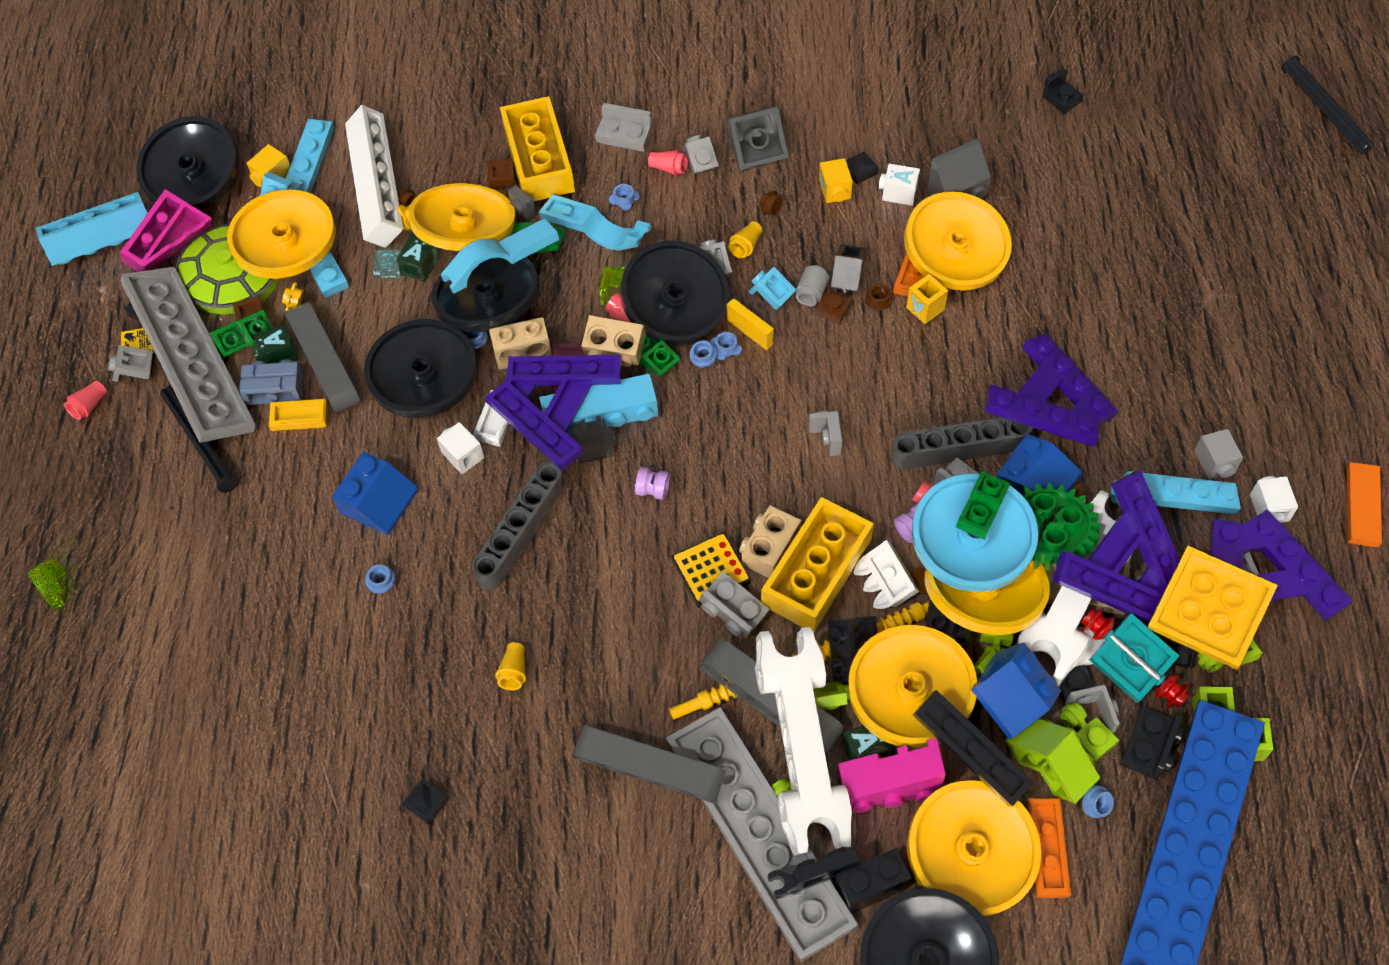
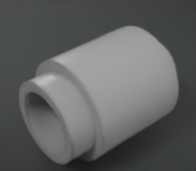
[796,265,830,306]

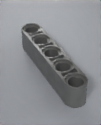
[284,301,361,414]
[891,417,1033,469]
[473,461,564,590]
[700,639,844,756]
[572,725,726,803]

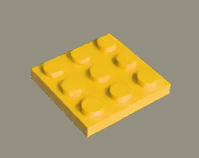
[1148,546,1278,670]

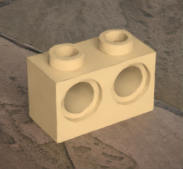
[581,315,646,367]
[489,317,552,370]
[739,505,801,578]

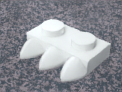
[854,540,920,609]

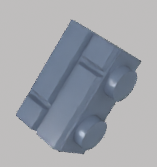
[239,360,304,405]

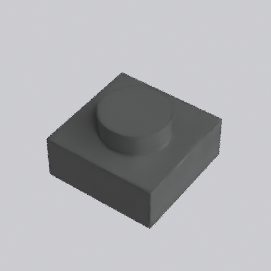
[508,185,536,221]

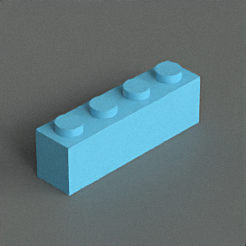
[36,192,148,266]
[539,374,658,435]

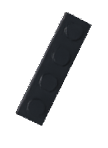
[912,690,1033,807]

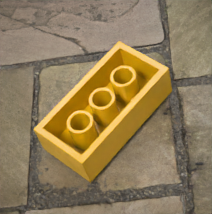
[500,96,575,201]
[761,497,874,633]

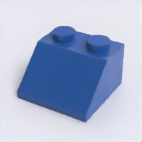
[996,434,1082,495]
[332,451,418,535]
[971,642,1061,739]

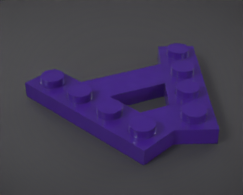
[985,333,1118,447]
[485,355,622,471]
[1052,470,1180,623]
[1209,509,1352,621]

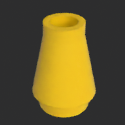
[729,221,762,258]
[495,642,526,690]

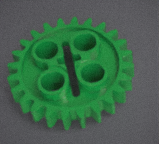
[1022,483,1100,571]

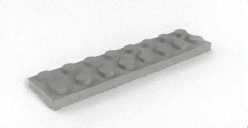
[121,267,256,443]
[666,707,858,963]

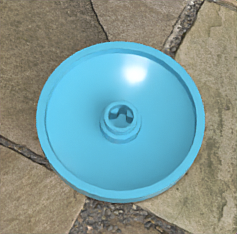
[912,474,1038,592]

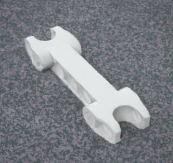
[1017,490,1132,687]
[755,627,852,857]

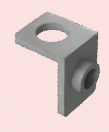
[1065,685,1119,734]

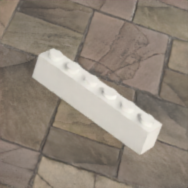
[345,105,403,248]

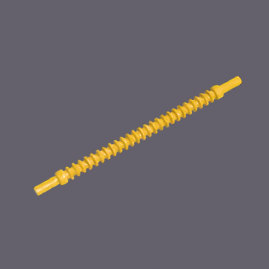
[669,601,929,720]

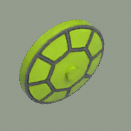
[175,224,281,314]

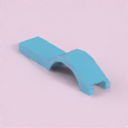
[539,194,651,251]
[441,218,559,294]

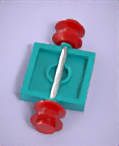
[1081,607,1190,708]

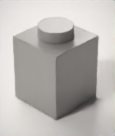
[1194,429,1243,479]

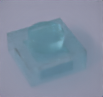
[373,250,404,278]

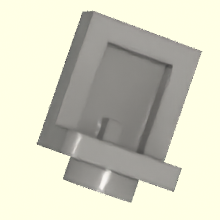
[682,135,719,175]

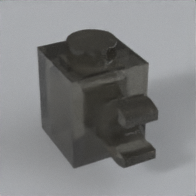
[571,416,616,464]

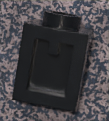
[1043,68,1083,114]

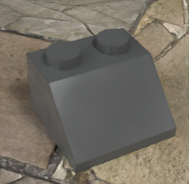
[723,106,789,170]
[927,139,991,199]

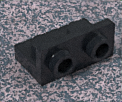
[828,616,877,682]
[1120,706,1185,780]

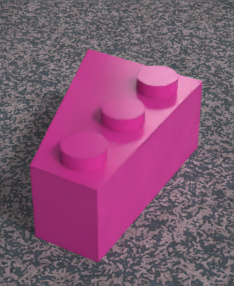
[120,189,212,272]
[837,737,946,813]

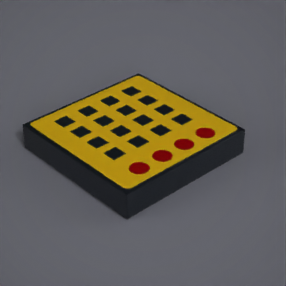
[671,532,751,608]

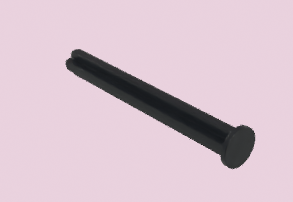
[1281,56,1374,154]
[160,386,240,493]

